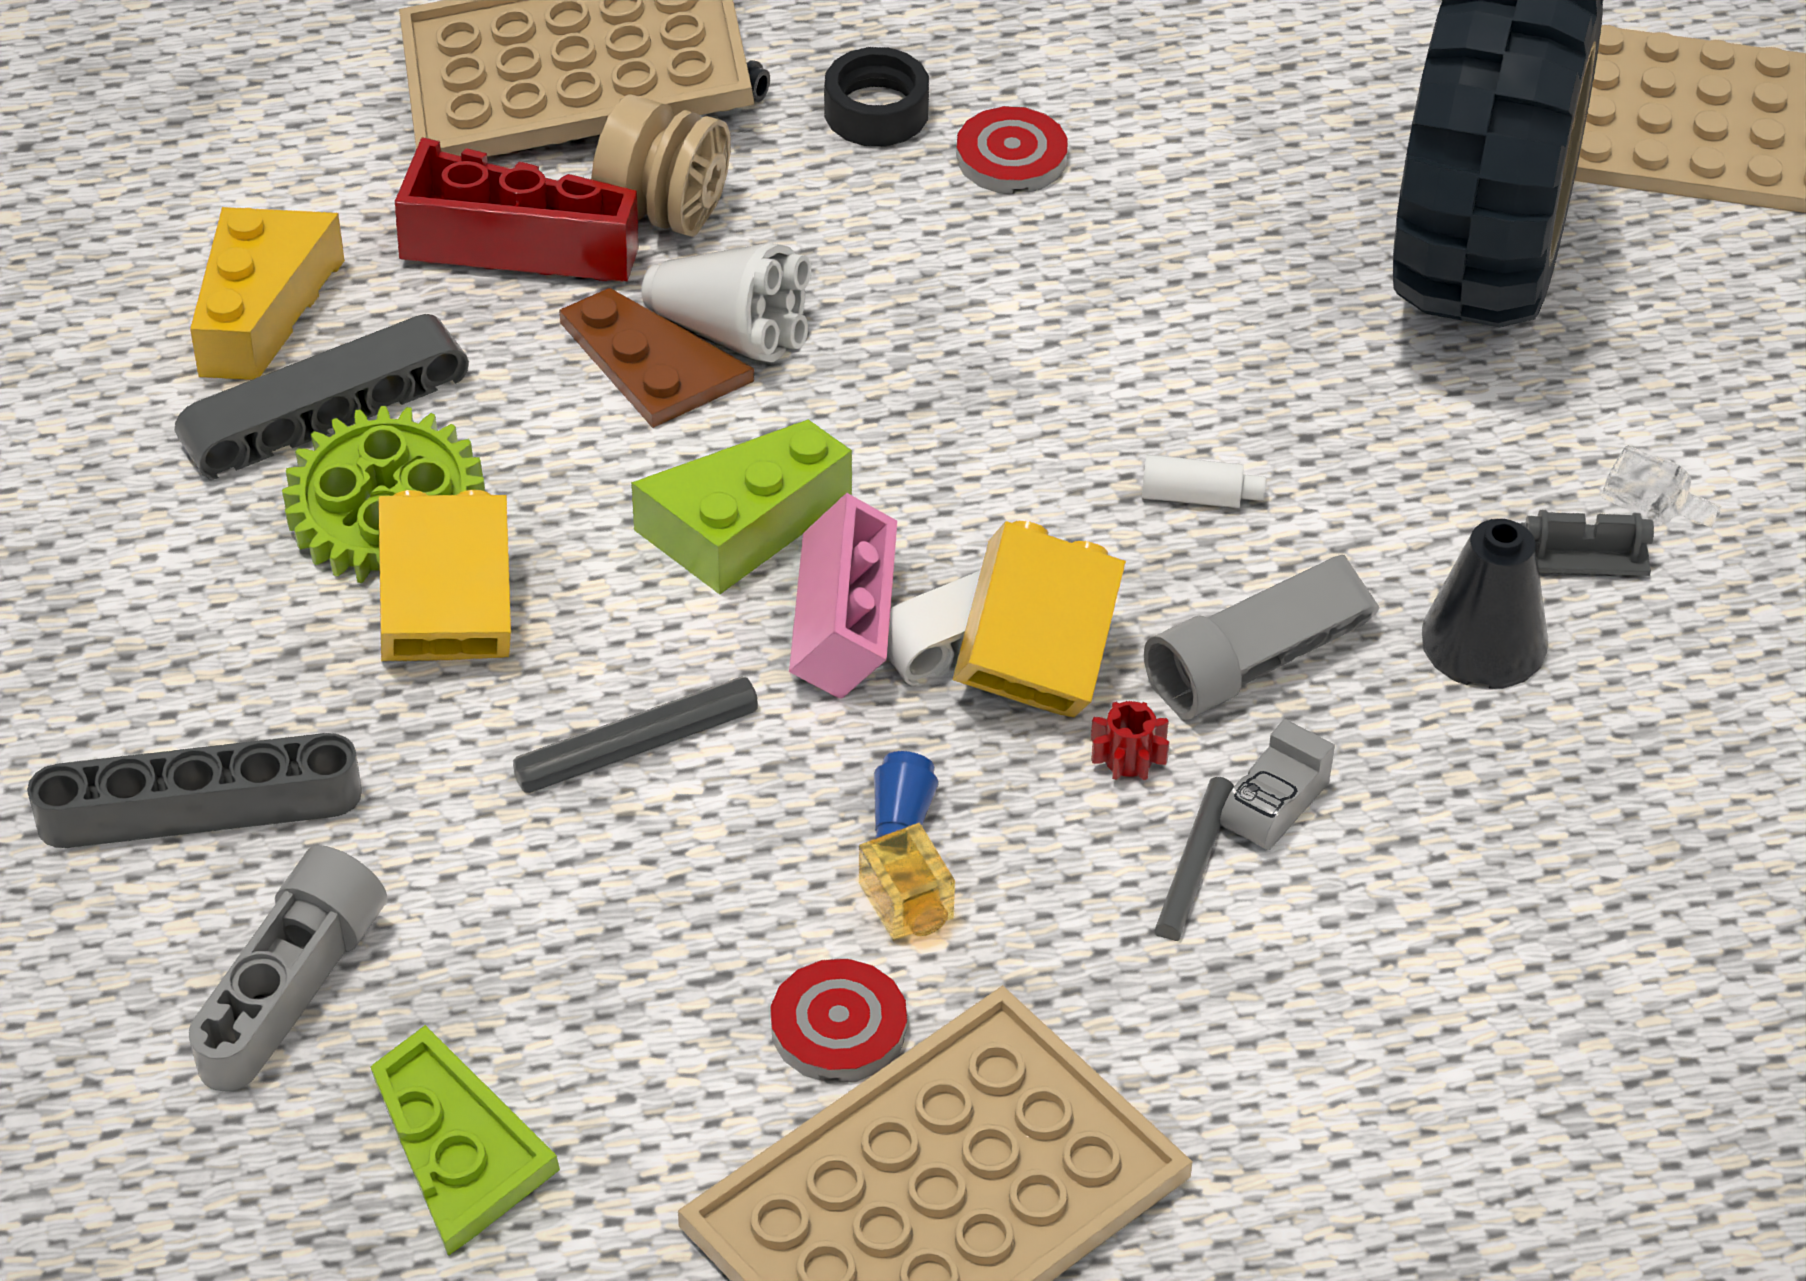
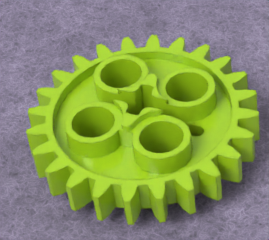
[282,406,486,583]

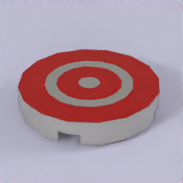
[956,106,1068,194]
[770,959,907,1082]

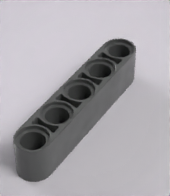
[174,314,469,480]
[27,733,362,848]

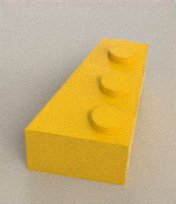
[190,207,345,380]

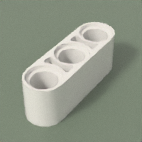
[887,570,981,686]

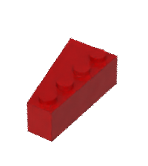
[394,137,639,282]

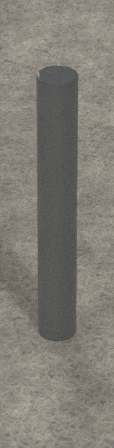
[1154,777,1234,941]

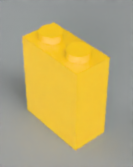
[379,490,511,661]
[952,521,1126,718]

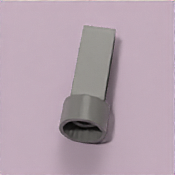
[1144,555,1380,720]
[189,845,387,1091]

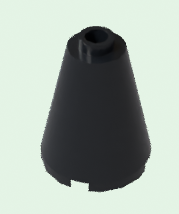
[1422,519,1548,689]

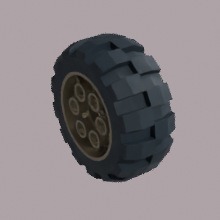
[1393,0,1603,328]

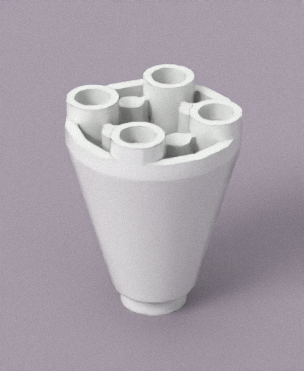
[642,243,811,362]

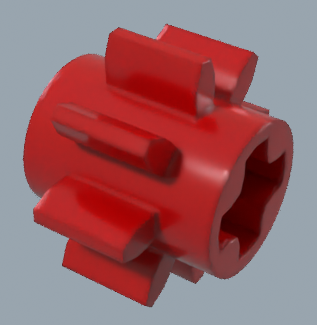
[1091,701,1170,780]

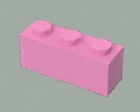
[789,493,898,698]

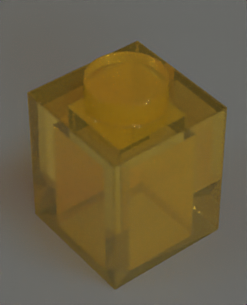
[859,823,955,941]

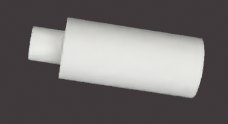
[1142,454,1266,509]

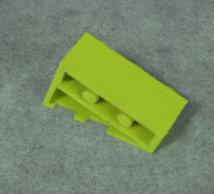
[631,419,852,595]

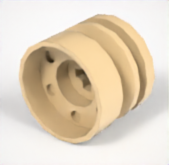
[591,94,731,237]

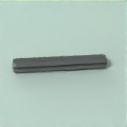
[513,676,758,793]

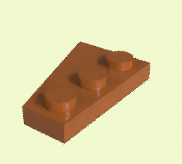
[559,288,754,428]

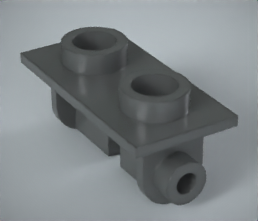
[1521,510,1654,576]

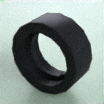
[824,47,929,147]

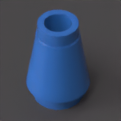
[874,751,939,853]

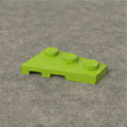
[370,1025,560,1256]

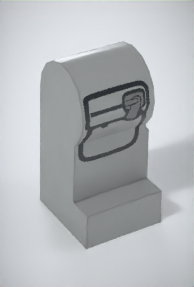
[1220,718,1335,850]

